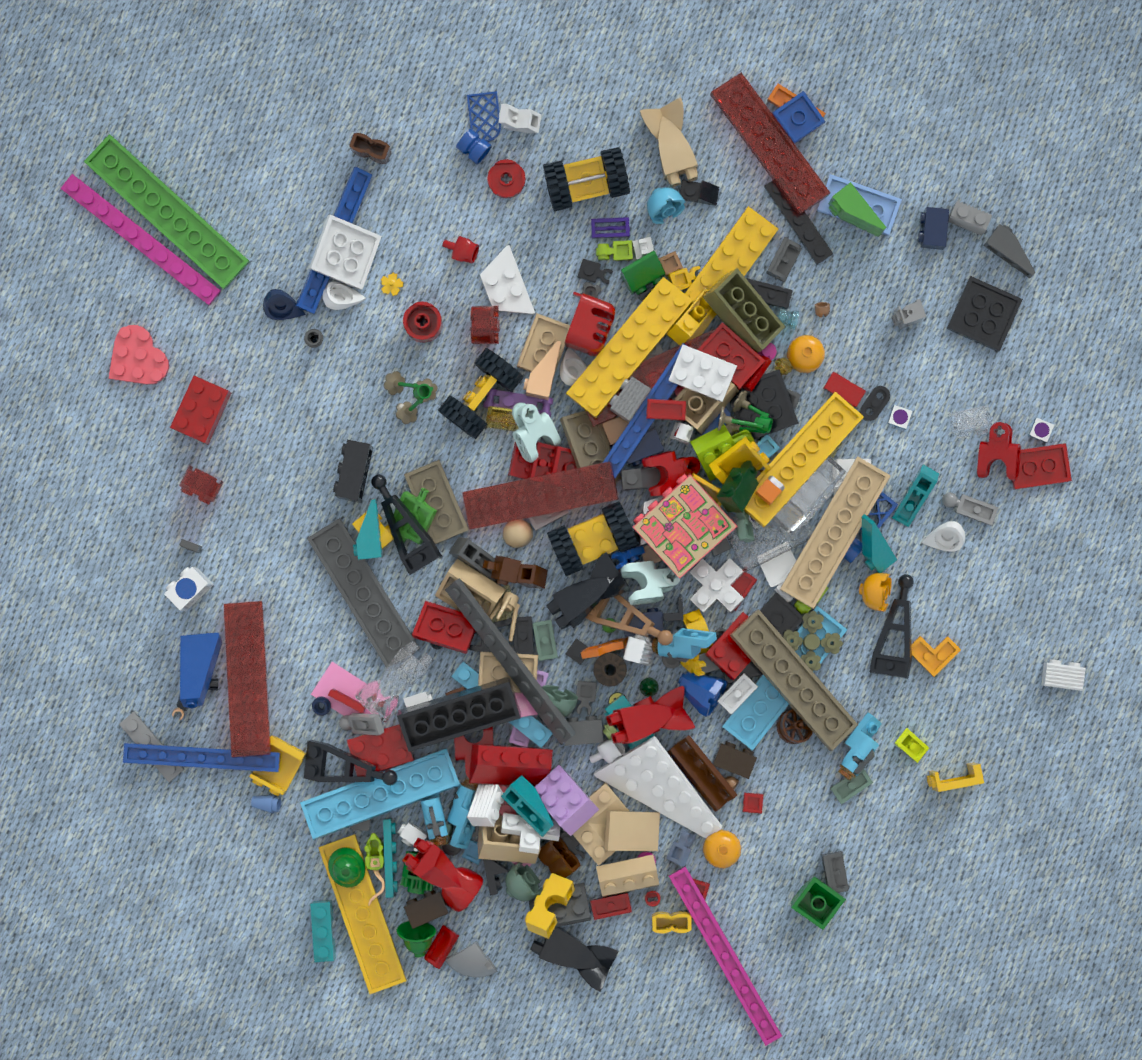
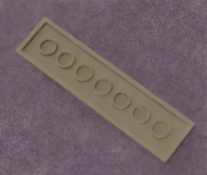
[730,609,858,751]

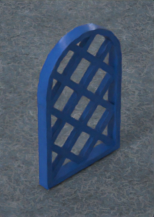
[467,91,501,142]

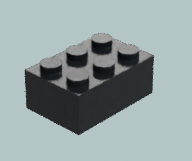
[333,439,373,503]

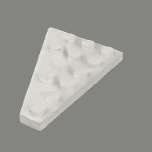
[594,736,722,838]

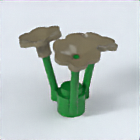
[384,371,438,424]
[718,390,773,436]

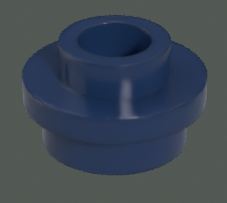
[312,696,331,716]

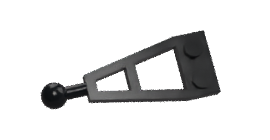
[371,474,442,575]
[869,574,914,679]
[430,616,534,655]
[303,740,398,786]

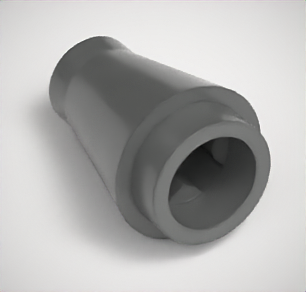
[304,329,323,348]

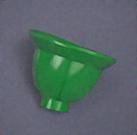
[328,847,366,888]
[396,921,436,958]

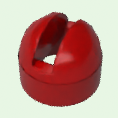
[645,891,660,907]

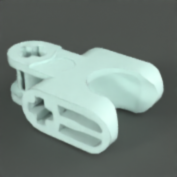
[512,403,561,463]
[620,561,680,605]

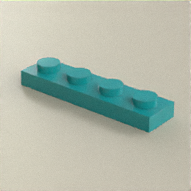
[383,818,398,898]

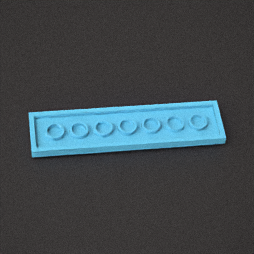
[722,606,847,751]
[300,748,460,840]

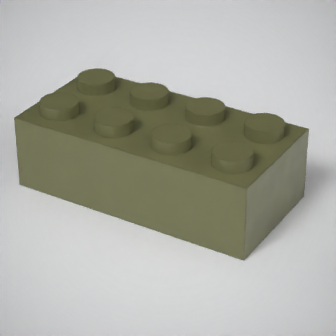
[703,268,785,353]

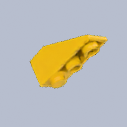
[667,288,713,346]

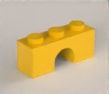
[525,873,575,939]

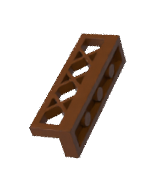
[667,735,738,812]

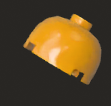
[787,335,825,373]
[859,573,892,612]
[703,829,741,869]

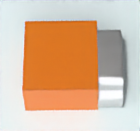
[755,476,785,506]

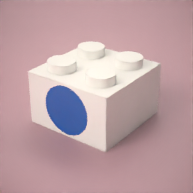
[164,567,214,611]

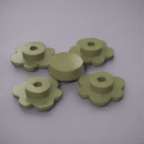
[783,611,843,672]

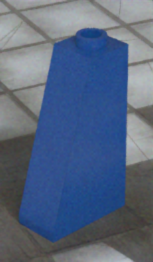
[180,632,222,708]

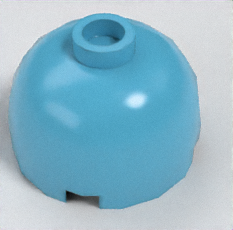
[647,187,685,224]

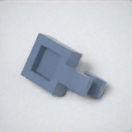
[666,830,696,867]

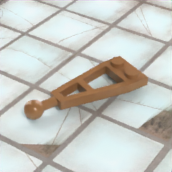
[585,595,673,646]

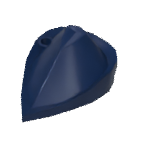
[263,289,306,320]

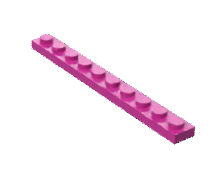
[60,174,221,306]
[668,866,782,1046]

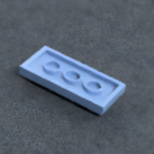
[817,174,902,236]

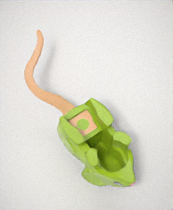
[364,833,385,906]

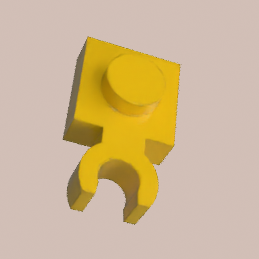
[668,266,701,290]
[680,654,706,676]

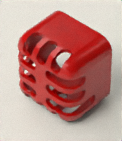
[565,292,615,356]

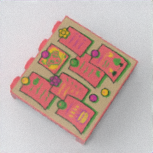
[633,474,738,578]

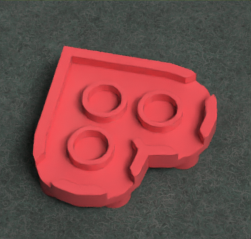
[109,325,169,385]

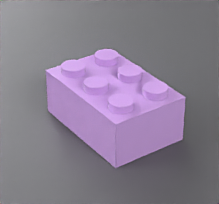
[535,765,599,836]

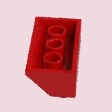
[469,744,553,786]

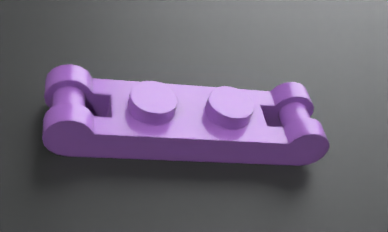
[483,389,553,418]

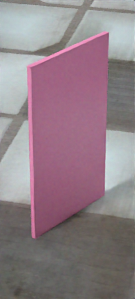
[311,662,391,716]

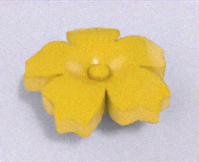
[381,272,404,296]

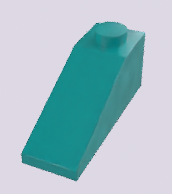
[892,464,939,527]
[353,499,383,560]
[862,514,897,573]
[501,775,554,837]

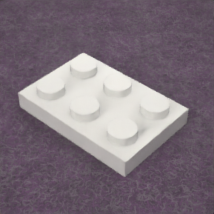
[668,345,737,402]

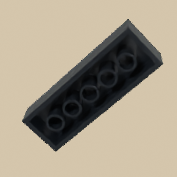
[397,677,521,752]

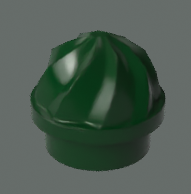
[639,677,659,697]

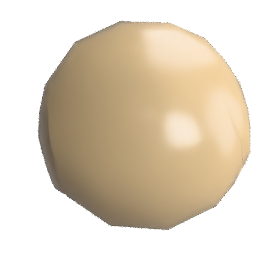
[503,519,533,548]

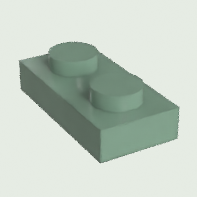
[533,620,558,661]
[830,769,873,805]

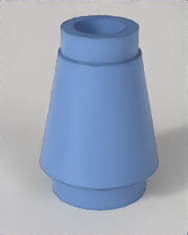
[251,794,281,814]

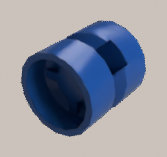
[456,129,492,164]

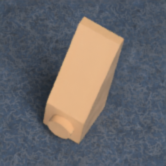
[523,341,561,401]

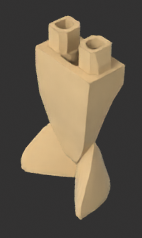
[640,98,698,187]

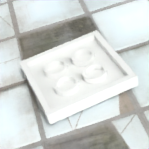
[309,215,382,290]

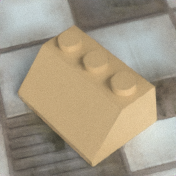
[674,382,739,435]
[435,559,506,616]
[477,815,541,864]
[596,855,659,897]

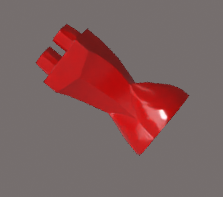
[606,686,695,744]
[402,838,483,912]

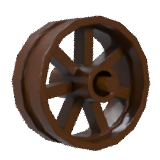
[776,709,813,744]

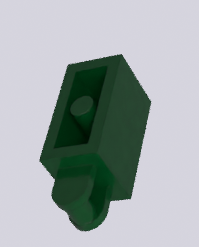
[717,461,759,513]

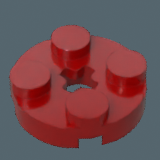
[487,159,526,198]

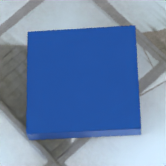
[772,91,826,144]

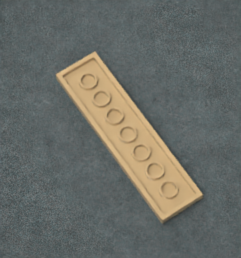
[780,456,891,609]

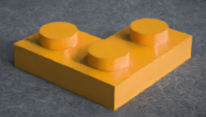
[912,636,961,677]

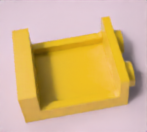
[709,436,771,484]
[249,735,306,796]
[927,762,984,792]

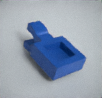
[611,546,645,569]

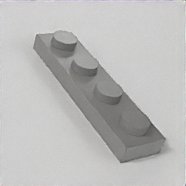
[119,711,185,782]

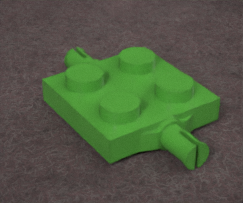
[394,488,437,544]

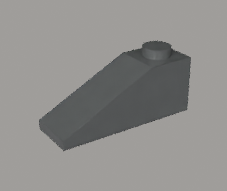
[983,224,1035,278]
[621,468,661,491]
[449,537,502,586]

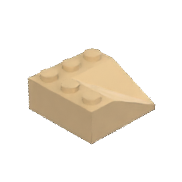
[573,782,629,866]

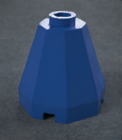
[678,672,728,717]

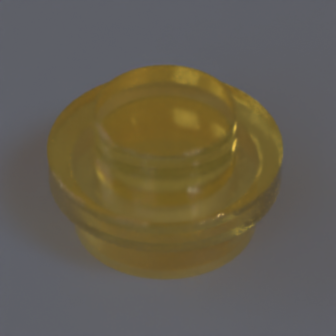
[774,358,793,375]

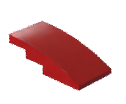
[508,442,586,492]

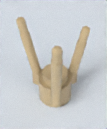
[489,592,520,642]

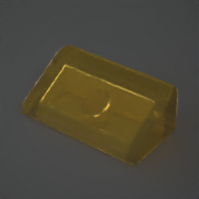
[486,406,519,431]

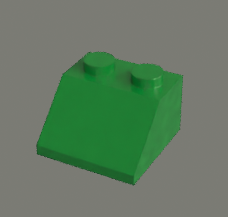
[620,250,665,296]
[791,876,846,930]

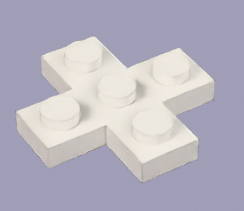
[689,558,744,613]
[501,813,560,854]

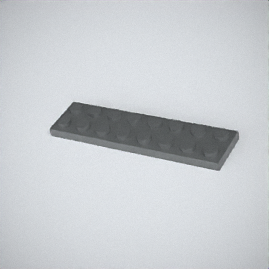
[307,518,420,669]

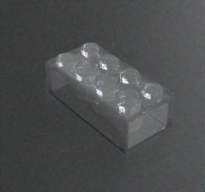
[773,456,846,534]

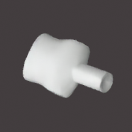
[589,739,625,763]

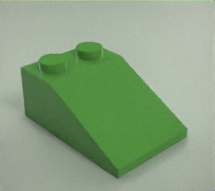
[828,182,887,237]

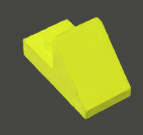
[894,728,929,763]

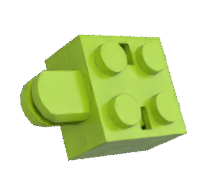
[690,424,754,481]

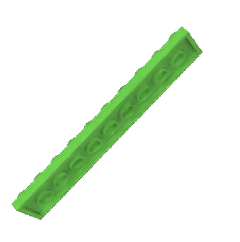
[84,134,250,290]

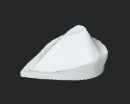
[322,282,366,310]
[560,347,587,386]
[921,521,965,552]

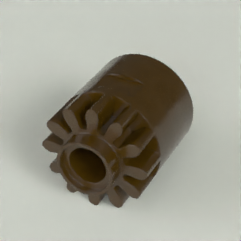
[593,653,627,686]

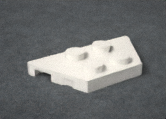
[480,245,535,315]

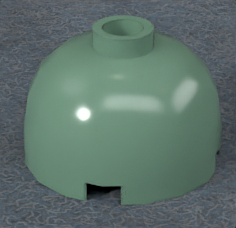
[542,685,578,718]
[505,862,543,902]

